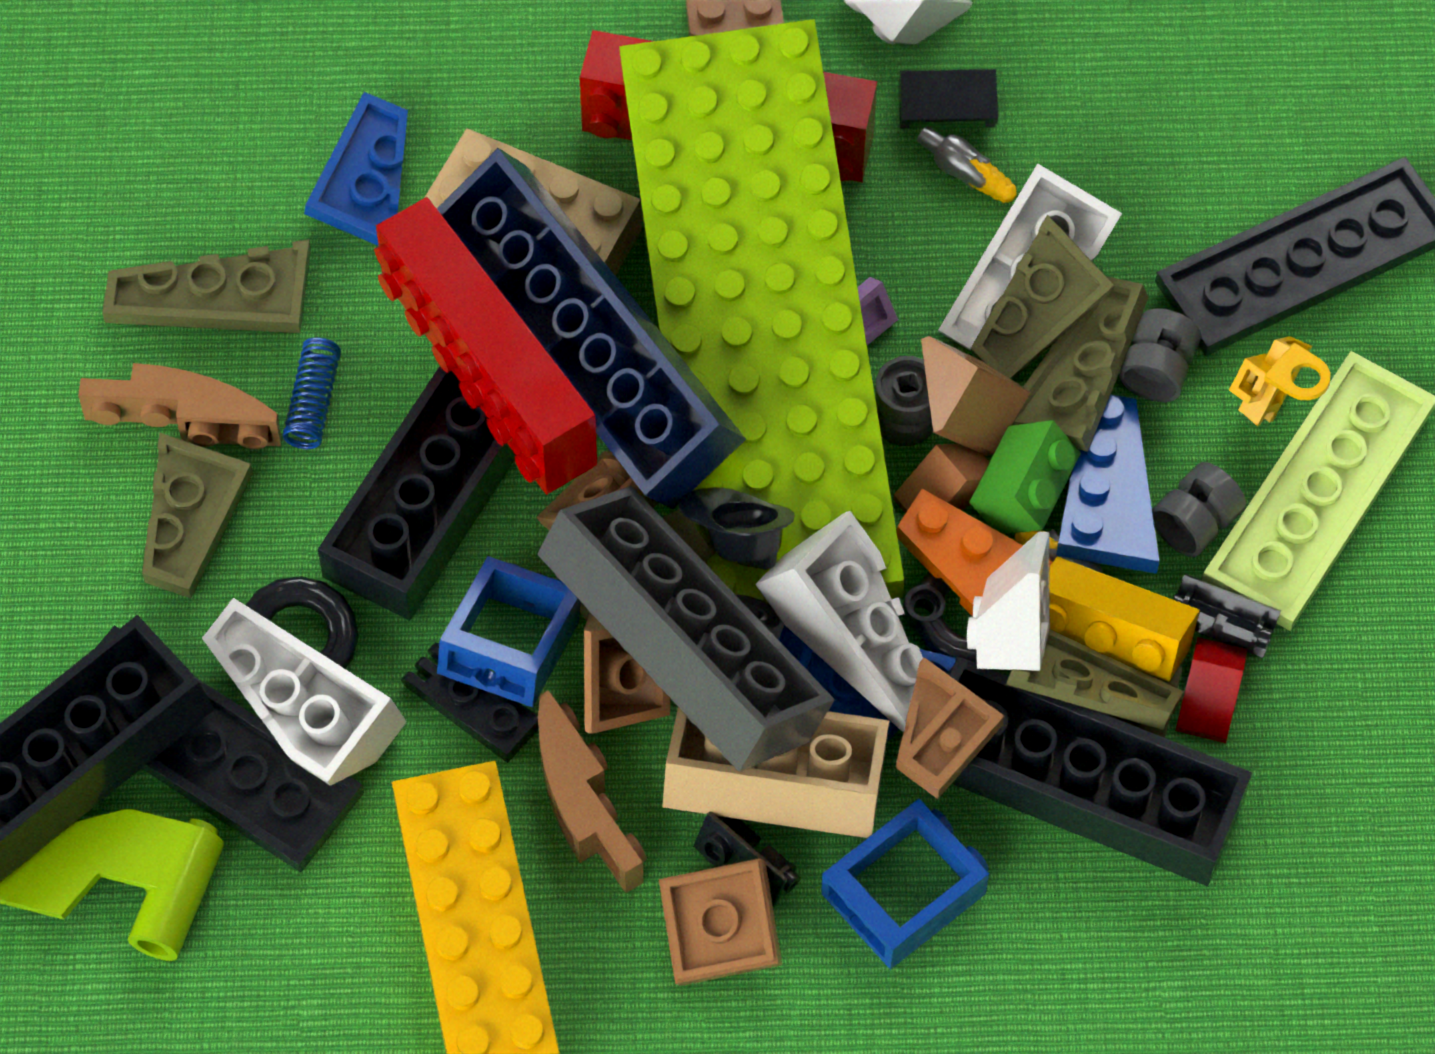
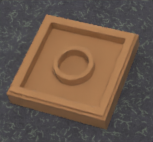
[659,858,782,986]

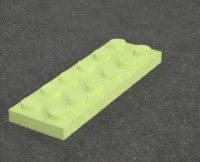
[1202,351,1435,631]

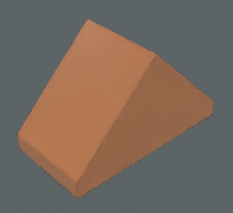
[893,444,990,513]

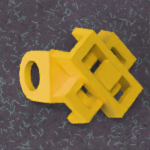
[1229,336,1331,426]

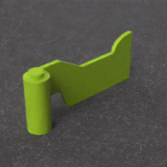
[0,809,225,961]

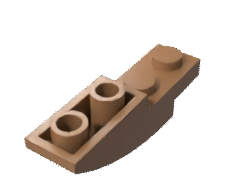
[78,363,282,449]
[538,690,646,893]

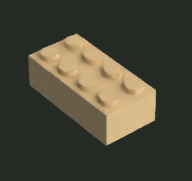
[424,128,642,276]
[663,707,889,838]

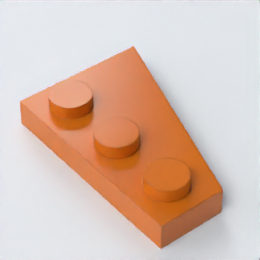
[896,489,1052,616]

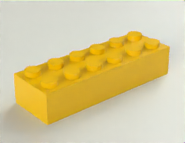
[392,760,559,1054]

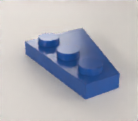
[304,92,408,246]

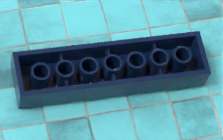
[437,148,746,509]

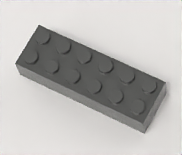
[537,486,835,772]

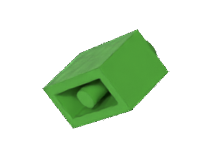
[969,420,1081,534]

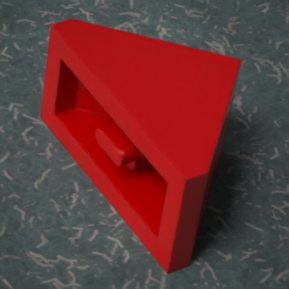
[1175,637,1248,743]

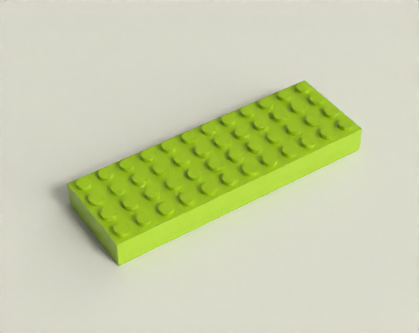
[619,19,904,605]

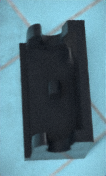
[898,69,998,129]

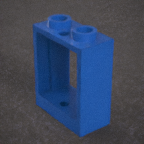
[437,556,581,707]
[821,799,989,970]

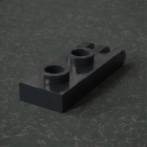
[401,642,539,763]

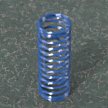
[282,337,341,449]

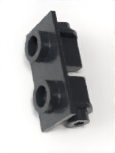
[1173,574,1281,658]
[693,811,801,910]

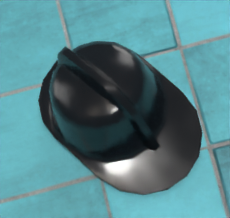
[679,487,795,570]

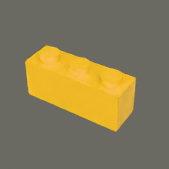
[1049,556,1200,682]

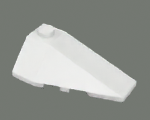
[938,164,1122,351]
[755,511,923,733]
[202,598,407,786]

